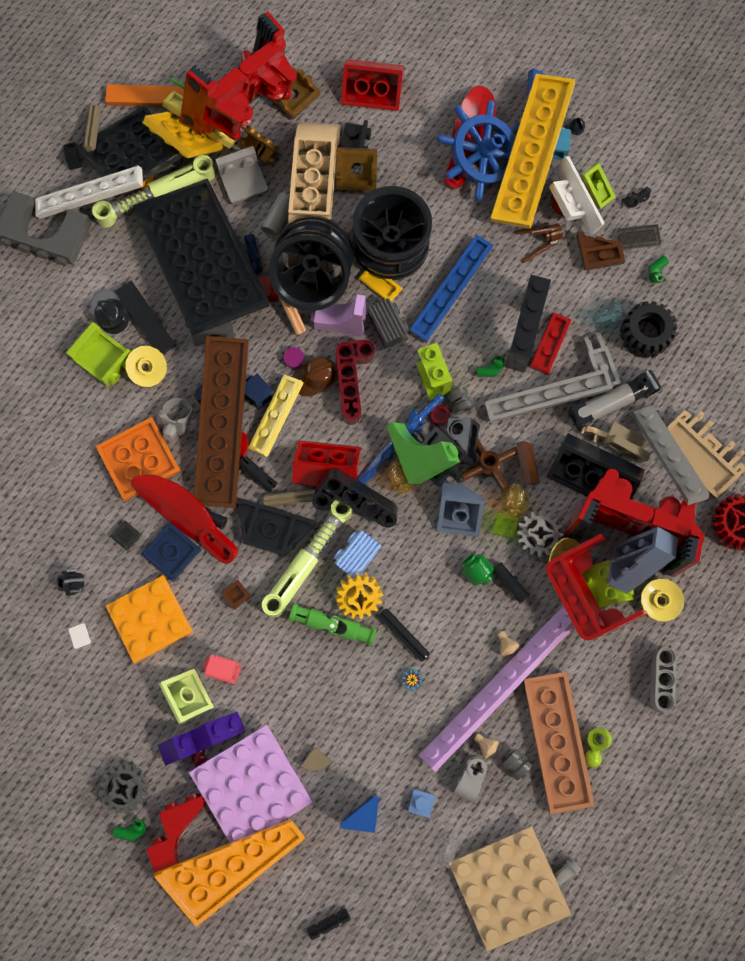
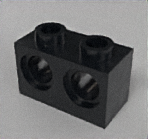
[445,418,480,465]

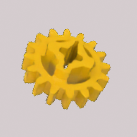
[335,572,383,619]

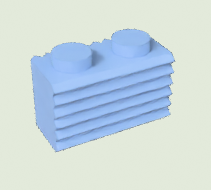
[334,530,381,578]

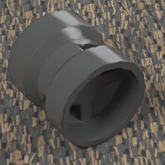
[447,387,475,415]
[501,749,532,781]

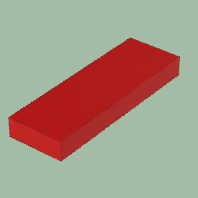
[529,312,572,375]

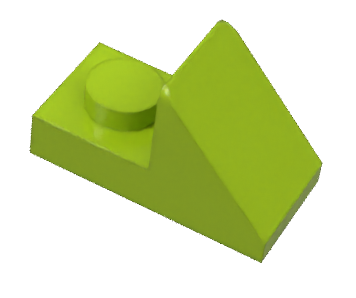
[581,163,616,209]

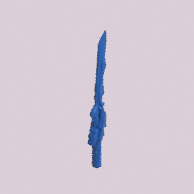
[353,393,444,494]

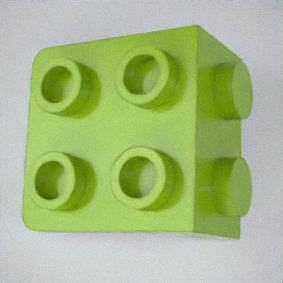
[582,559,634,609]

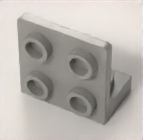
[215,146,268,204]

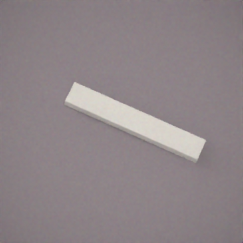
[35,166,143,219]

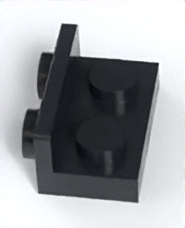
[341,120,371,165]

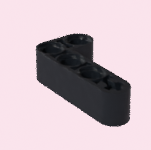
[312,468,398,528]

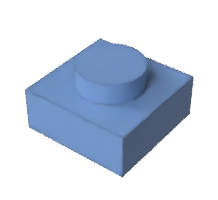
[408,789,436,818]

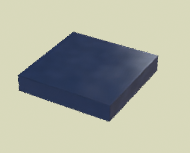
[141,522,202,582]

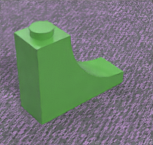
[387,422,460,484]

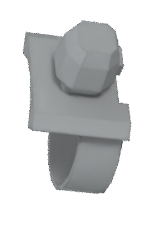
[159,398,192,440]

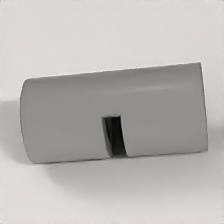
[261,193,290,238]

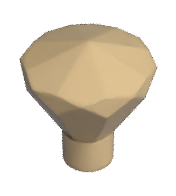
[497,631,519,656]
[474,734,499,758]

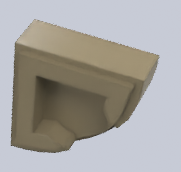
[301,748,332,771]

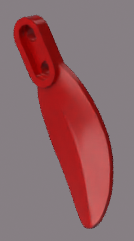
[443,85,496,190]
[131,475,238,564]

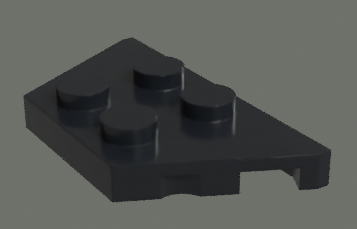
[237,498,316,557]

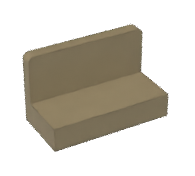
[603,422,651,463]

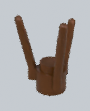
[515,223,563,263]

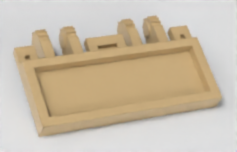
[667,410,745,498]

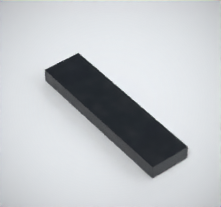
[114,280,176,354]

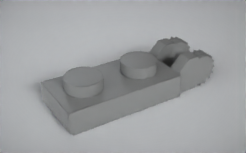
[582,333,621,388]

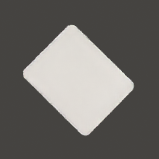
[69,623,91,649]

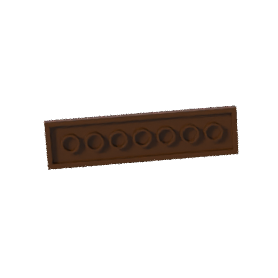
[194,336,249,508]

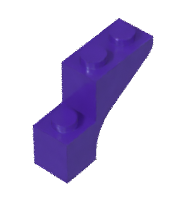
[158,712,245,766]

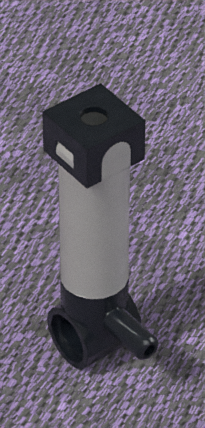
[568,370,662,430]

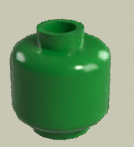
[462,553,494,586]

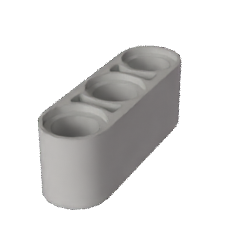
[650,647,677,712]

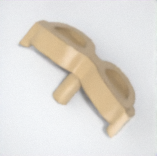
[581,426,607,443]

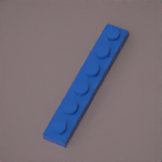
[409,234,493,343]

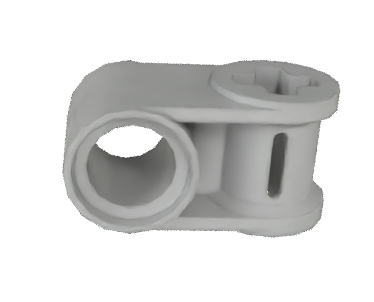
[453,756,487,803]

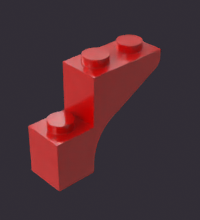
[146,793,206,873]

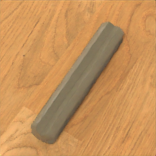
[83,104,101,152]
[263,489,326,507]

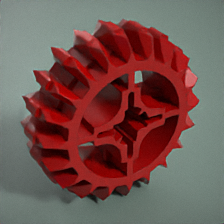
[711,494,745,551]

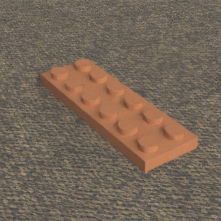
[523,672,595,814]

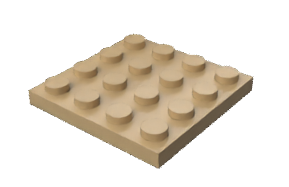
[449,825,571,951]

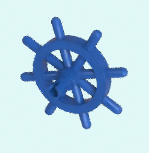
[437,100,521,201]

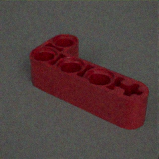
[336,340,375,425]

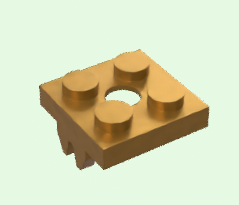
[270,66,321,120]
[336,147,378,191]

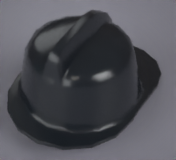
[90,289,129,334]

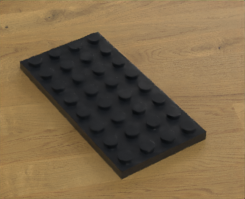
[133,179,270,336]

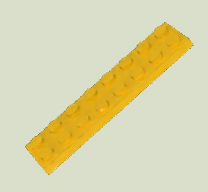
[491,74,575,229]

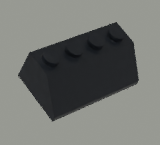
[546,433,645,500]

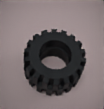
[620,301,677,358]

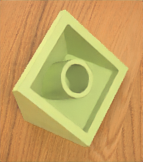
[159,669,214,724]

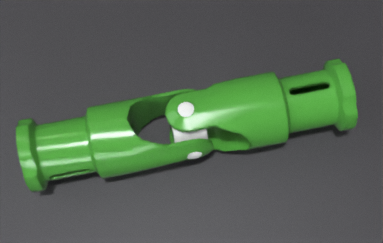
[289,603,377,647]

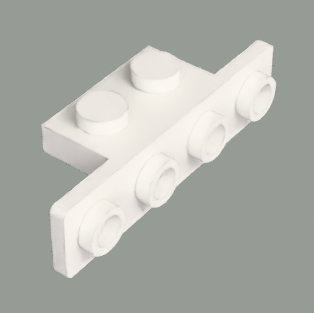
[549,156,604,235]

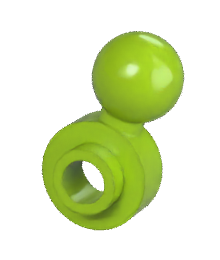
[584,727,612,768]

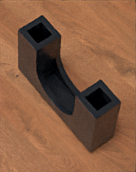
[505,275,551,372]

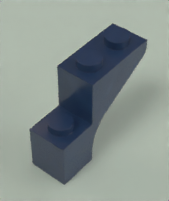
[193,373,274,410]

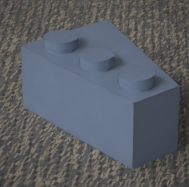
[607,527,678,594]

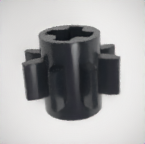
[57,568,84,596]

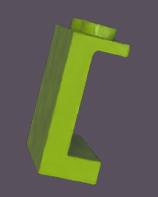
[66,322,131,388]
[416,343,452,401]

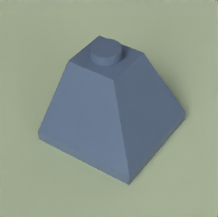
[437,482,485,536]

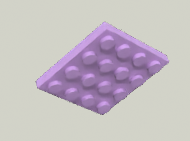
[189,724,312,842]

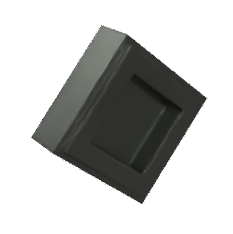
[111,521,142,551]

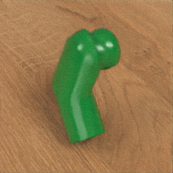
[649,256,669,284]
[477,356,505,377]
[113,819,146,841]

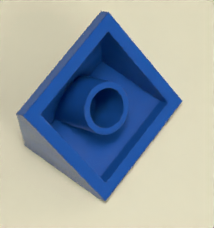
[340,793,379,833]

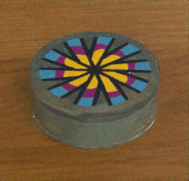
[401,669,423,691]

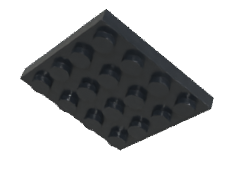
[78,105,183,198]

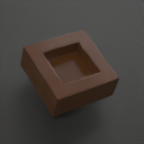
[221,579,251,610]

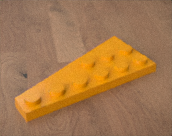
[154,818,305,927]

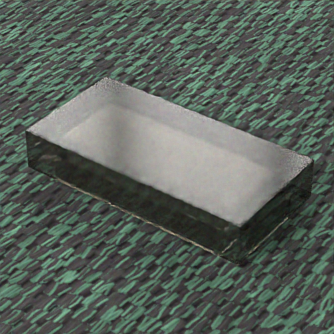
[617,224,661,250]

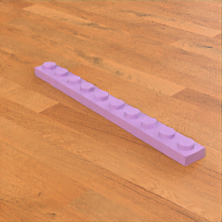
[419,606,574,772]

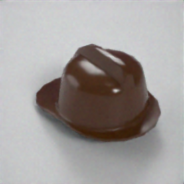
[292,357,338,397]

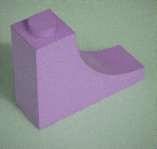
[311,294,366,337]

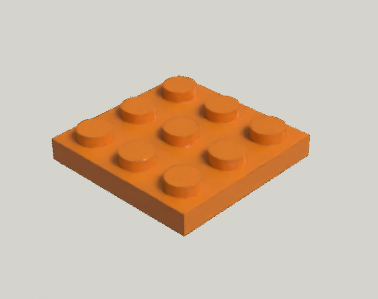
[96,417,181,502]

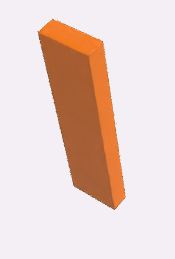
[105,84,184,107]

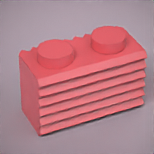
[203,654,241,684]

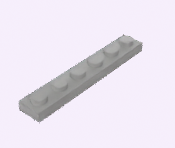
[485,369,613,423]
[633,405,709,505]

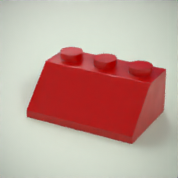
[341,59,404,111]
[292,440,361,486]

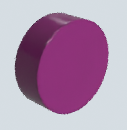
[283,347,304,369]

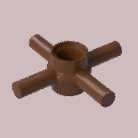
[460,439,518,492]

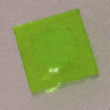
[492,513,518,539]

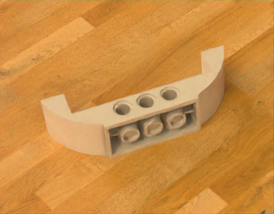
[288,122,340,274]

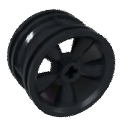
[353,186,432,280]
[269,216,353,311]

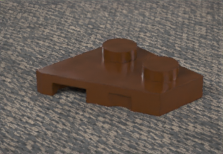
[576,231,625,271]

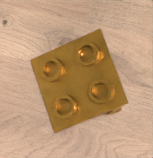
[241,125,282,165]

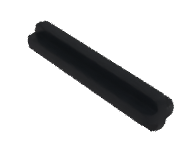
[378,608,430,662]

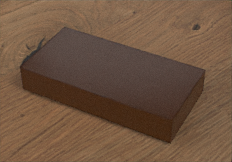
[516,441,540,485]

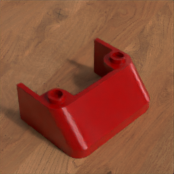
[546,534,648,640]

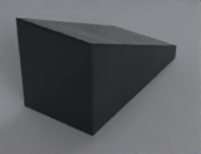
[63,142,82,170]

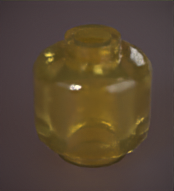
[385,461,414,494]
[501,484,529,517]

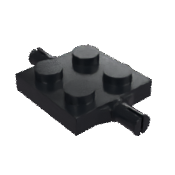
[411,426,467,486]

